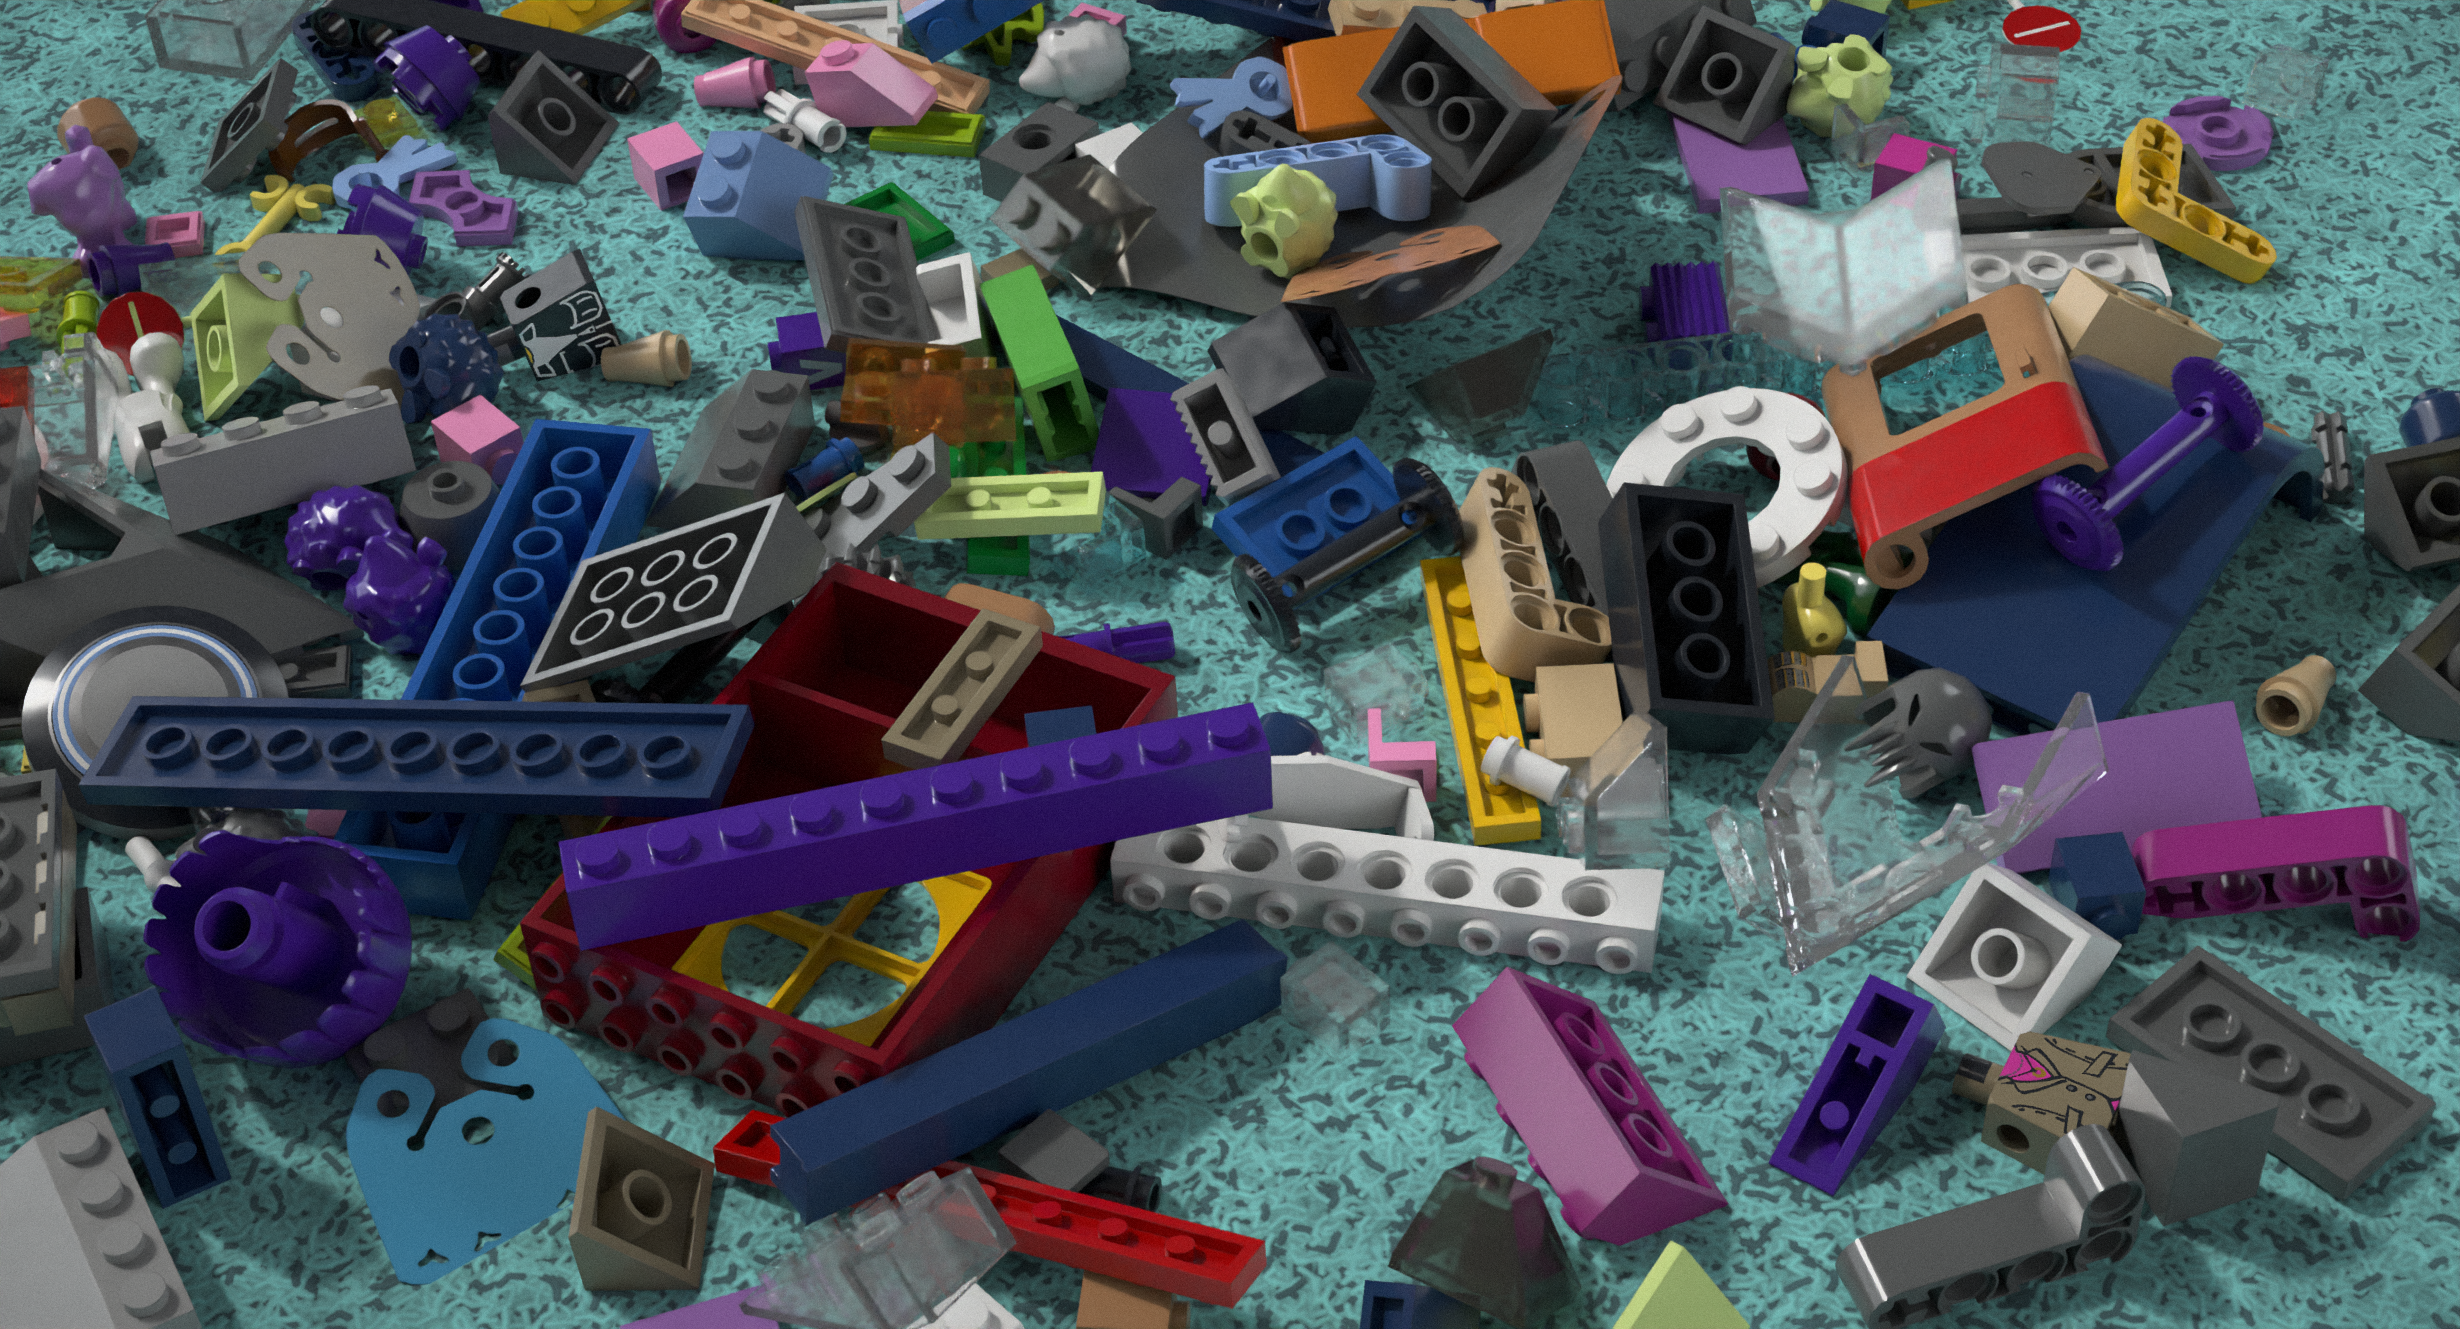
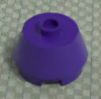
[373,25,481,132]
[337,184,428,290]

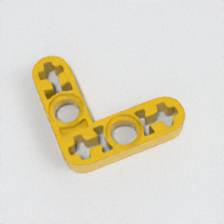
[2116,118,2277,284]

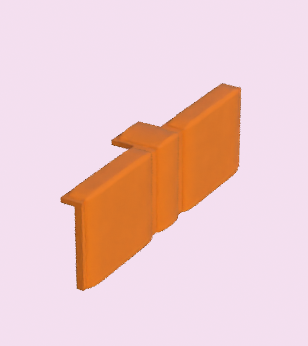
[1283,0,1622,143]

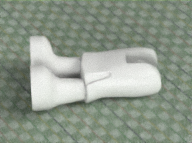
[72,332,190,484]

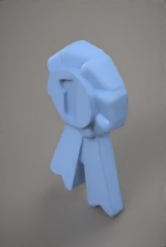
[1170,56,1293,139]
[332,135,457,212]

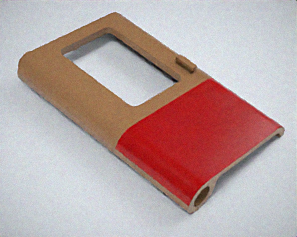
[1821,284,2109,589]

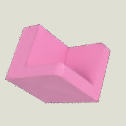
[1368,708,1437,802]

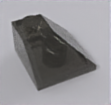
[1405,328,1554,446]
[1388,1156,1582,1329]

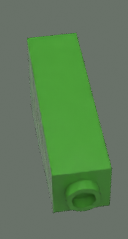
[979,264,1099,462]

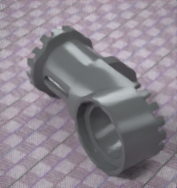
[423,252,531,331]

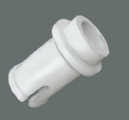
[1481,735,1571,807]

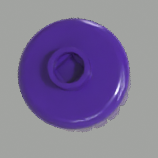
[143,830,413,1069]

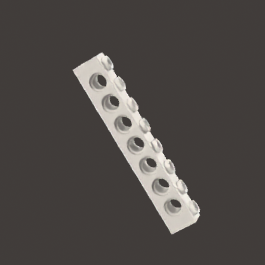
[1110,817,1665,974]

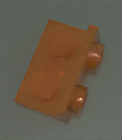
[840,338,966,430]
[886,357,1016,445]

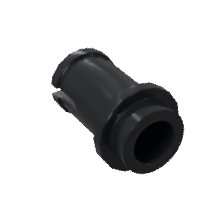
[1078,1165,1162,1213]

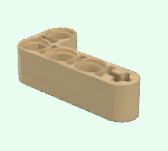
[1459,467,1612,683]

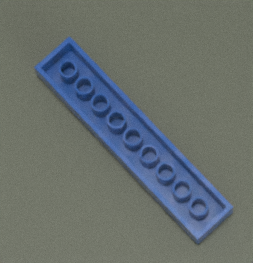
[334,419,661,920]

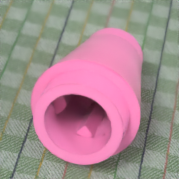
[694,56,776,108]

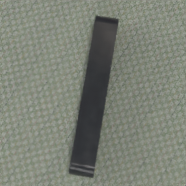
[311,0,662,115]

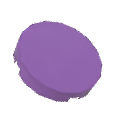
[2162,96,2274,171]

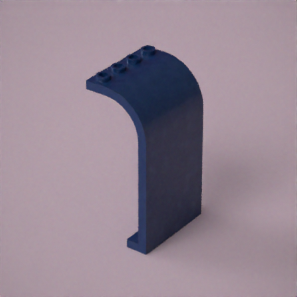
[1866,354,2325,736]

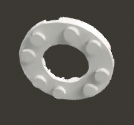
[1606,386,1848,588]

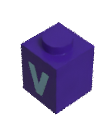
[767,312,856,390]

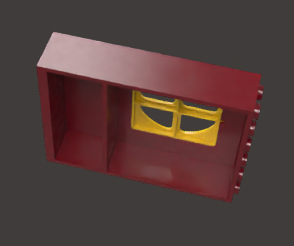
[520,562,1178,1118]

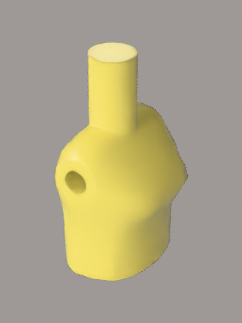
[1782,563,1847,657]

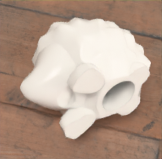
[1019,14,1131,113]

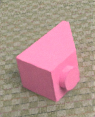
[804,40,938,127]

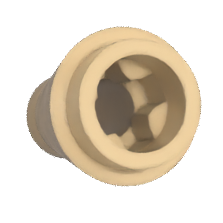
[601,330,692,387]
[2256,655,2337,736]

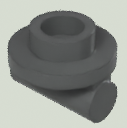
[825,400,889,454]

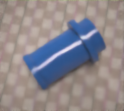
[784,437,865,502]

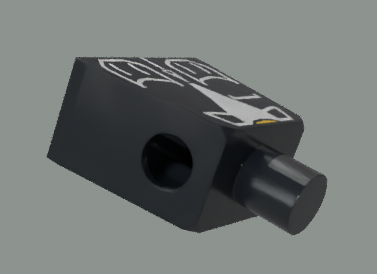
[487,249,622,382]

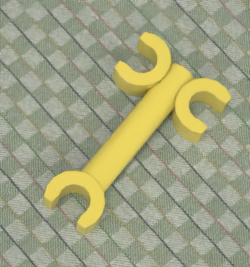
[214,175,336,272]

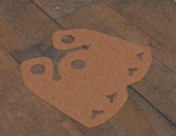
[1281,225,1500,302]

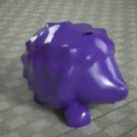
[284,485,414,591]
[343,529,457,656]

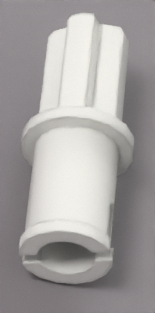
[763,89,846,153]

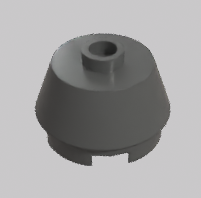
[399,461,501,575]

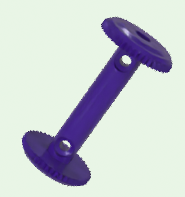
[2032,356,2264,571]

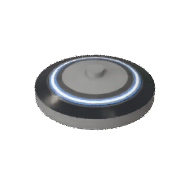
[22,606,289,841]

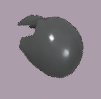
[1844,667,1992,799]

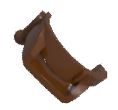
[268,99,389,183]

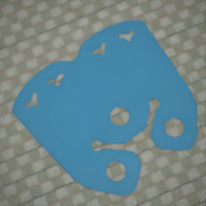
[345,1018,626,1285]

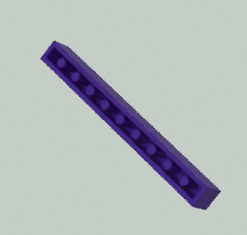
[558,702,1273,951]

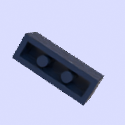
[84,986,232,1209]

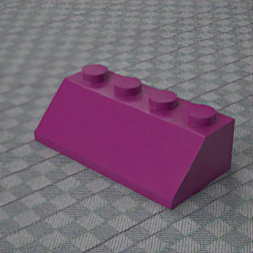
[1452,967,1728,1246]

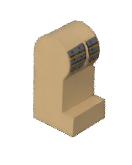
[1767,641,1888,723]

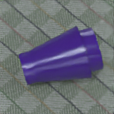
[87,242,177,298]

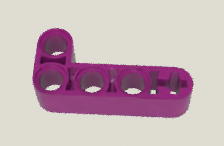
[2132,805,2420,942]

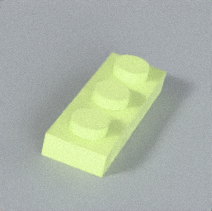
[914,472,1106,540]

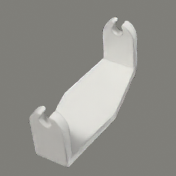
[1216,752,1434,843]

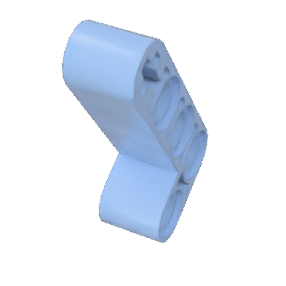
[1204,135,1432,227]

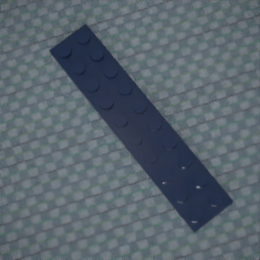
[78,696,755,818]

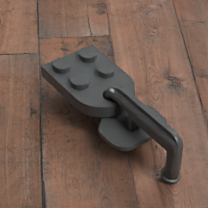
[1909,141,2236,237]

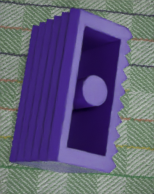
[1639,260,1732,375]

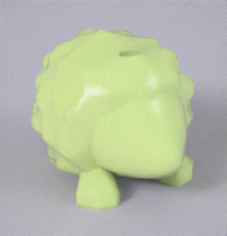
[1786,34,1893,139]
[1230,164,1338,279]

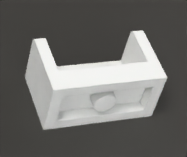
[916,252,1000,392]

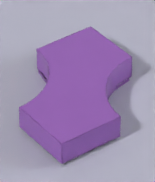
[409,170,519,247]

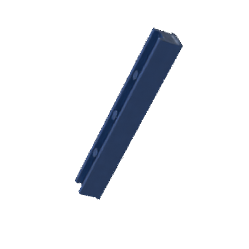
[770,919,1288,1226]

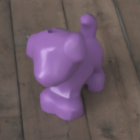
[27,124,137,278]

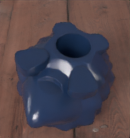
[389,314,504,424]

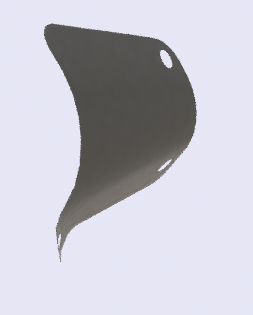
[1065,36,1622,328]

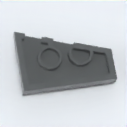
[794,432,951,607]

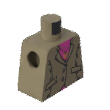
[1952,1031,2131,1175]

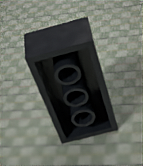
[1598,482,1775,755]

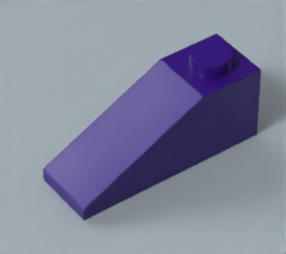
[1768,974,1946,1197]

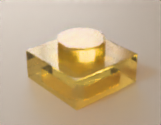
[354,96,419,152]

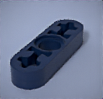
[291,10,379,102]

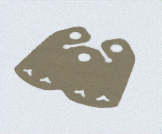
[238,233,432,416]

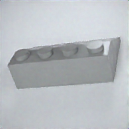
[150,385,417,535]
[0,1107,202,1329]

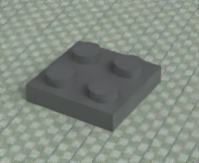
[200,58,298,192]
[344,987,530,1147]

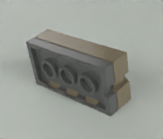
[0,768,77,1036]

